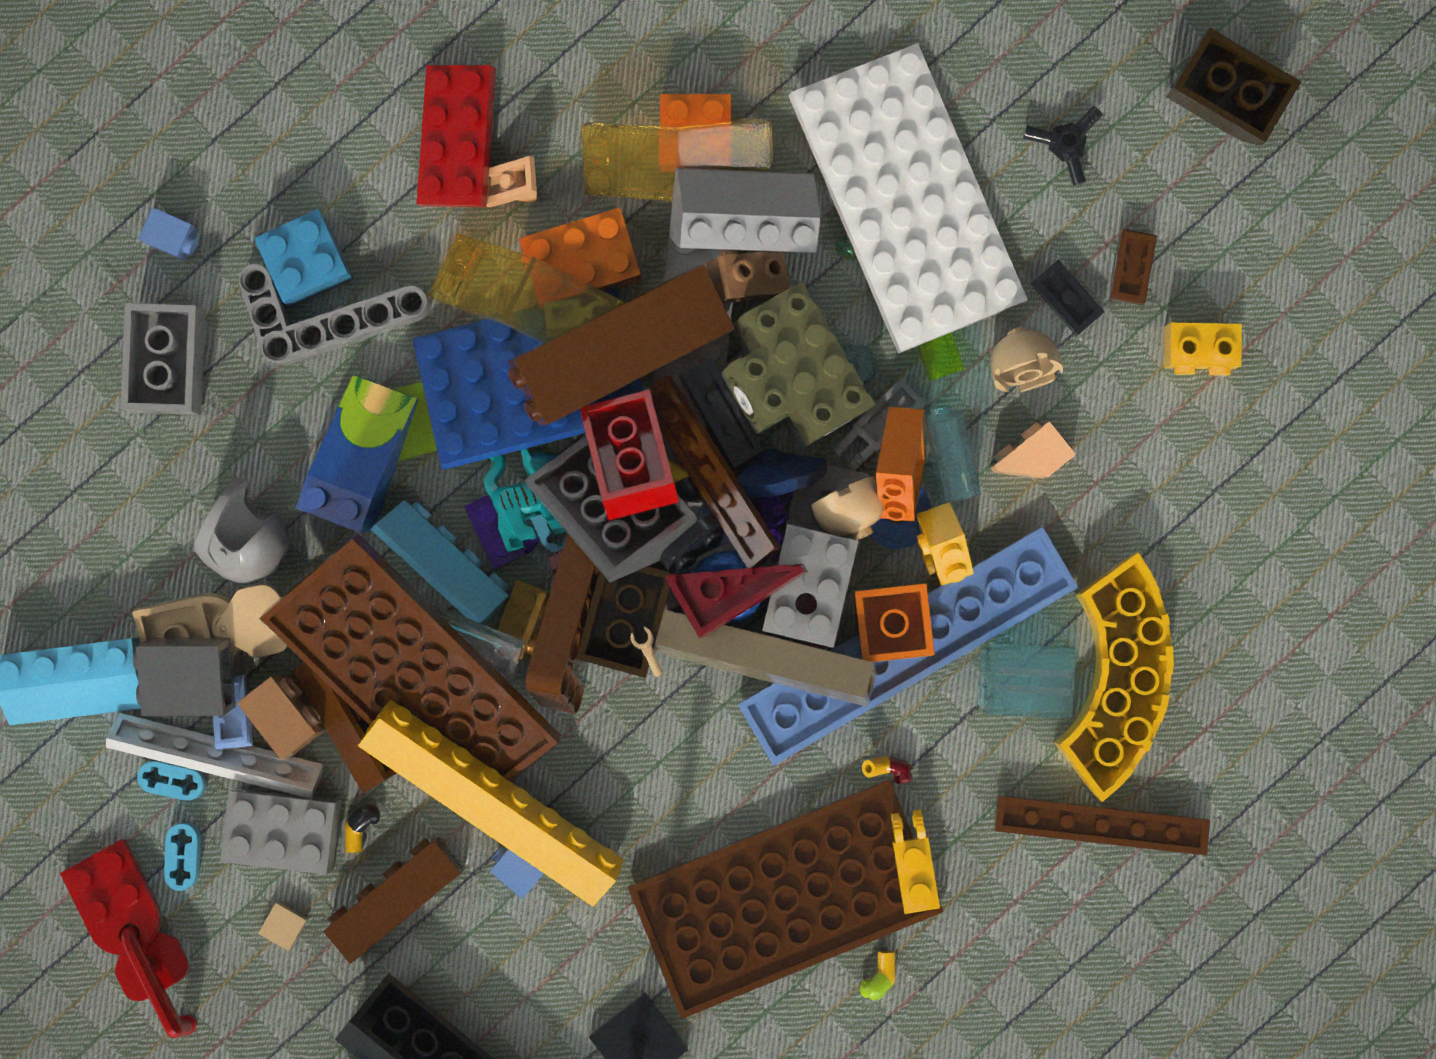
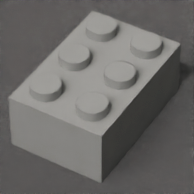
[120,303,205,415]
[220,787,342,874]

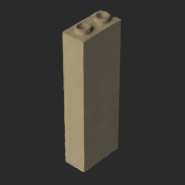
[655,610,877,707]

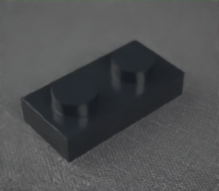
[1030,259,1104,337]

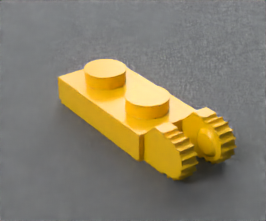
[891,809,940,914]

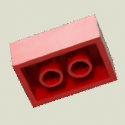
[580,389,679,520]

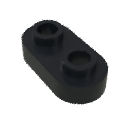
[660,514,724,573]

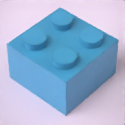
[254,209,354,308]

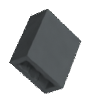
[133,638,236,716]

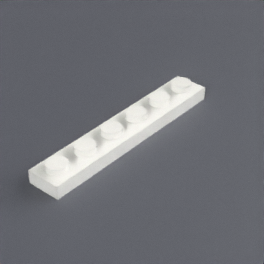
[106,713,323,799]

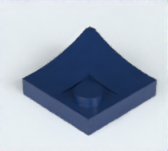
[737,449,827,498]

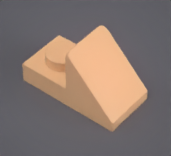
[487,156,537,207]

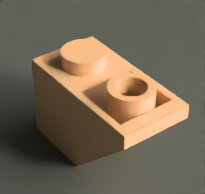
[990,421,1076,478]

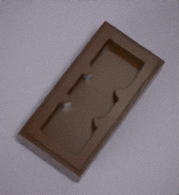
[1109,229,1157,305]

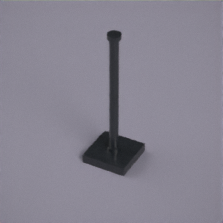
[589,992,688,1059]

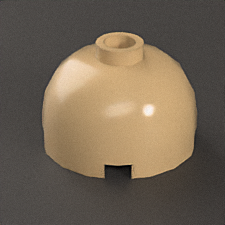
[990,327,1063,392]
[811,476,883,541]

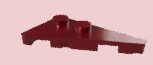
[665,564,808,638]

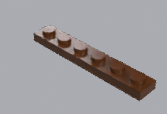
[648,375,781,568]
[993,795,1210,856]

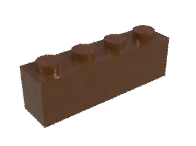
[292,662,397,793]
[323,837,465,964]

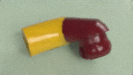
[862,756,913,784]

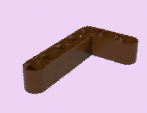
[526,533,599,714]

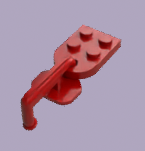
[60,839,197,1038]

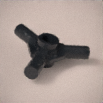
[1023,106,1103,186]

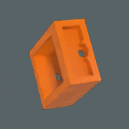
[876,407,927,521]

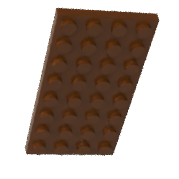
[259,532,562,780]
[628,779,944,1019]

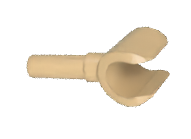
[630,627,663,677]

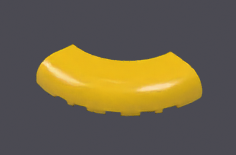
[1054,552,1174,802]

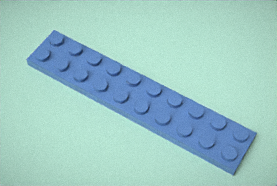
[738,527,1079,766]

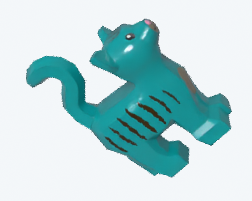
[484,448,567,552]

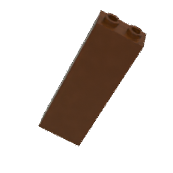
[507,264,734,426]

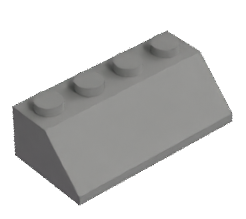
[669,167,820,253]

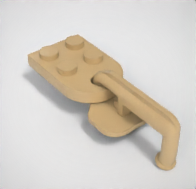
[132,584,287,657]

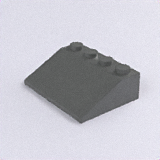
[524,436,697,582]

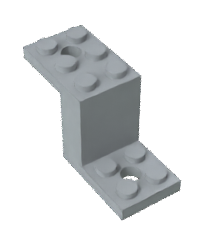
[762,465,870,648]

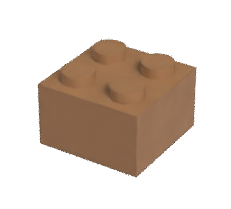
[237,674,326,760]

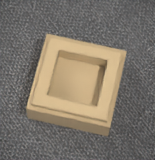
[258,901,308,951]

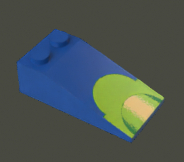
[296,375,419,533]

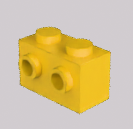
[1164,322,1242,376]
[916,502,974,586]

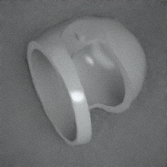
[193,478,290,584]

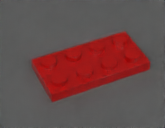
[416,65,496,208]

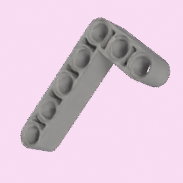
[238,264,431,366]

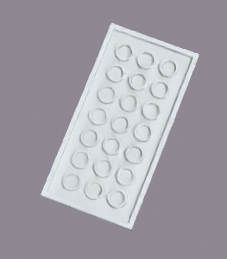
[789,43,1028,354]

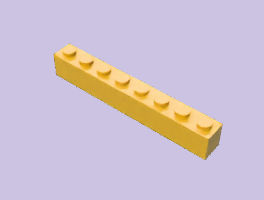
[358,699,624,906]

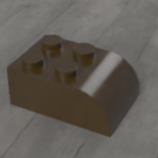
[1166,28,1301,145]
[576,566,675,678]

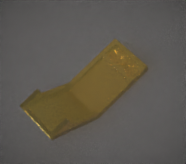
[581,118,773,201]
[428,233,623,343]

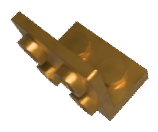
[491,579,550,660]

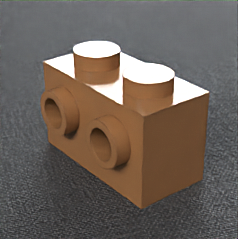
[706,249,790,303]

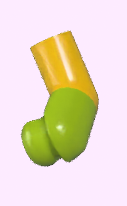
[859,951,895,1000]

